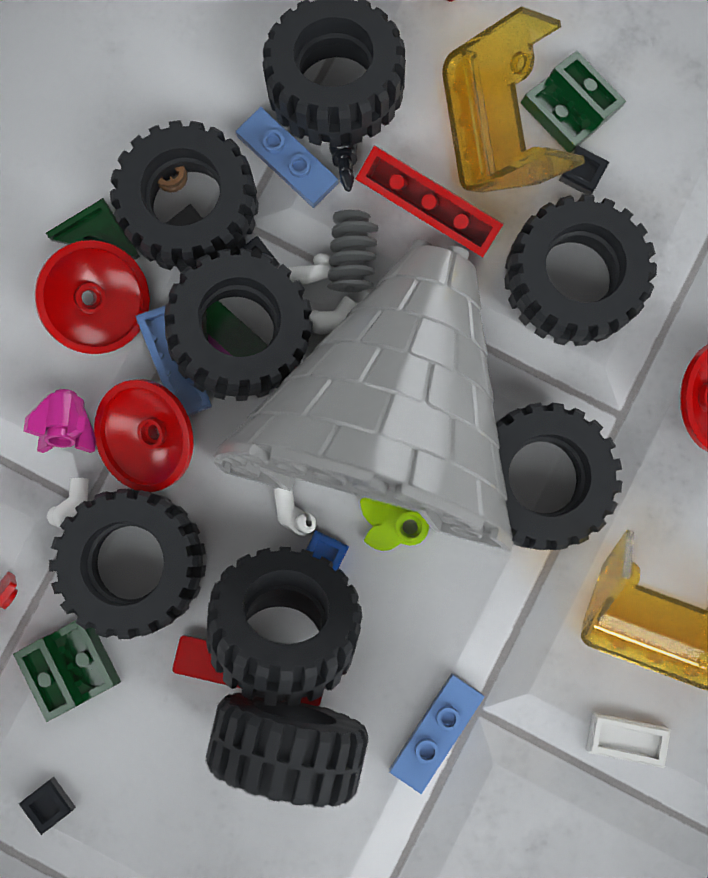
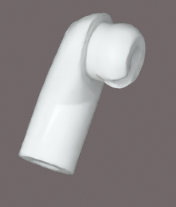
[287,253,334,285]
[309,296,357,335]
[47,478,89,528]
[274,488,316,536]

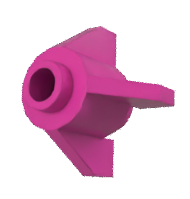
[23,389,96,453]

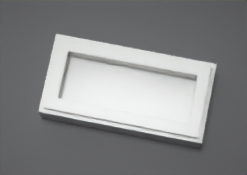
[586,712,671,768]

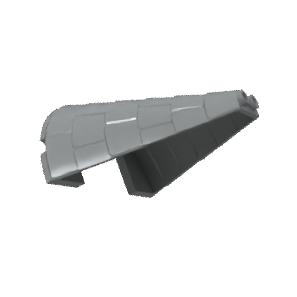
[214,240,514,552]

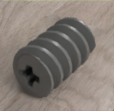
[327,210,379,293]

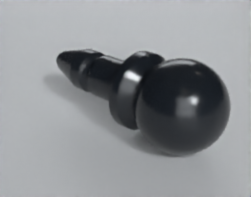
[329,141,357,192]

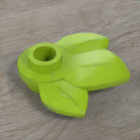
[360,497,429,551]

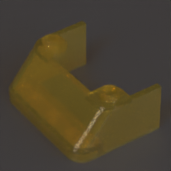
[442,6,585,193]
[581,530,708,690]

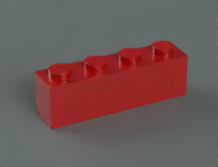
[355,145,504,258]

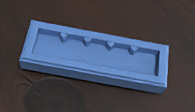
[235,106,339,208]
[135,306,212,416]
[389,673,485,795]

